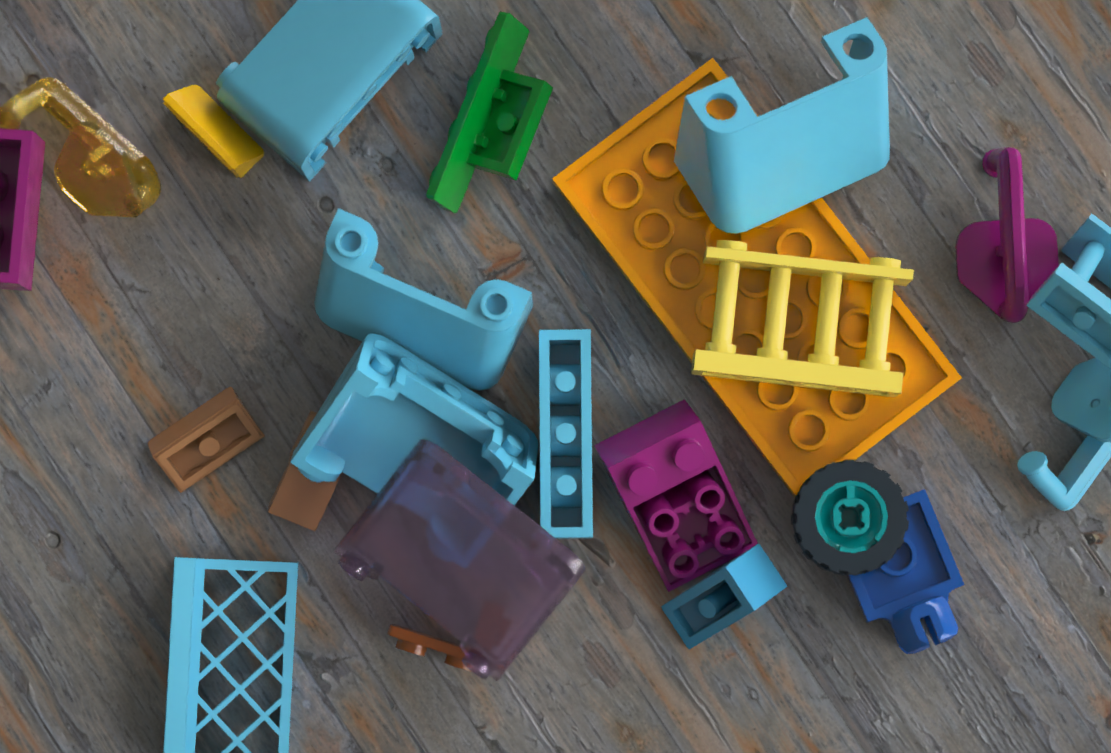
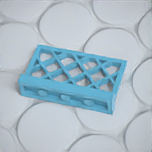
[163,557,298,753]

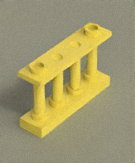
[691,240,914,397]

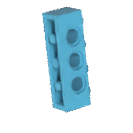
[539,329,593,539]

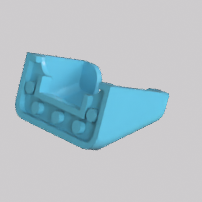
[216,0,443,182]
[314,208,533,391]
[290,333,539,569]

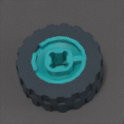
[791,460,909,576]

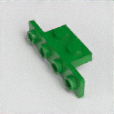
[426,11,553,213]

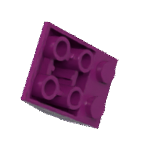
[594,399,758,592]

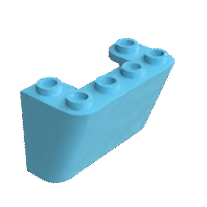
[674,17,890,234]

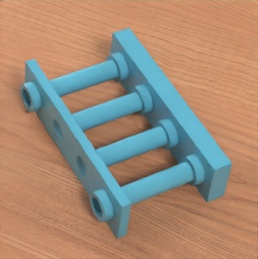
[1026,214,1111,369]

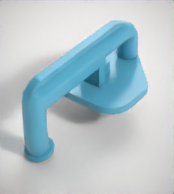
[1017,358,1111,511]

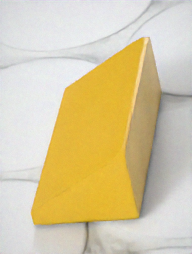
[163,85,265,178]

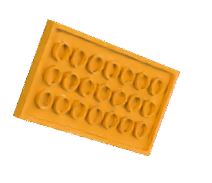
[552,58,962,497]

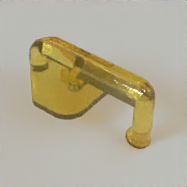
[0,77,161,218]

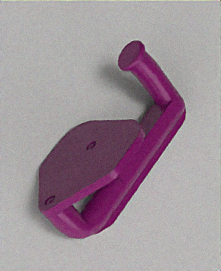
[955,147,1059,323]

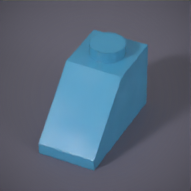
[661,543,787,650]

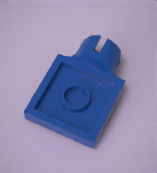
[847,489,964,654]

